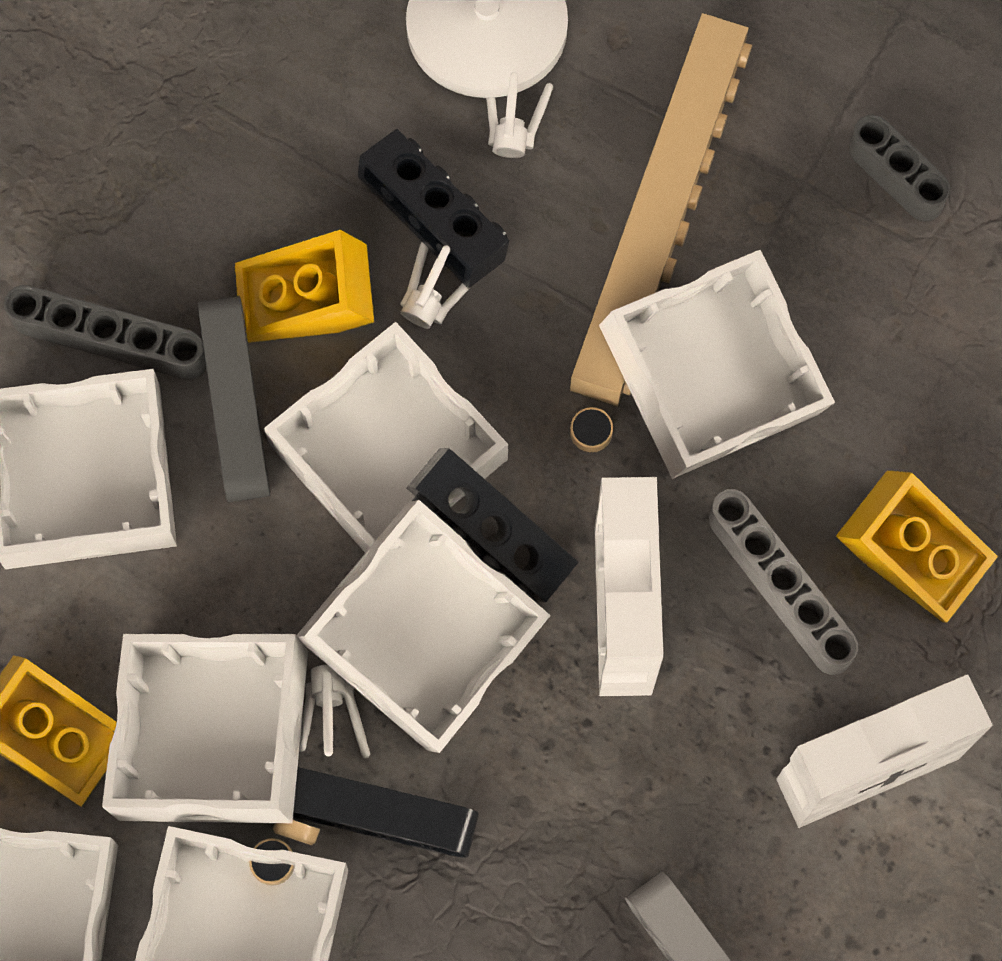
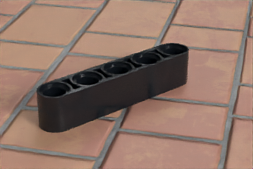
[293,767,479,858]

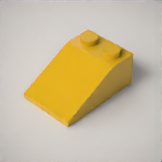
[235,230,374,343]
[836,470,998,623]
[0,655,117,807]

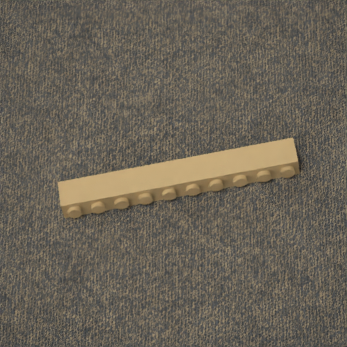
[570,13,752,407]

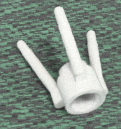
[486,72,553,158]
[400,242,471,329]
[299,665,370,758]

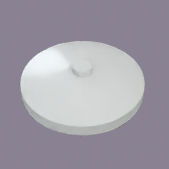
[406,0,568,98]

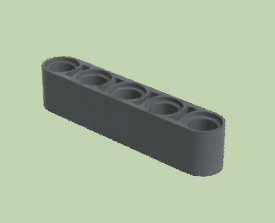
[4,285,207,380]
[198,296,271,503]

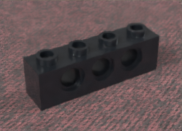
[358,129,509,289]
[406,448,579,603]

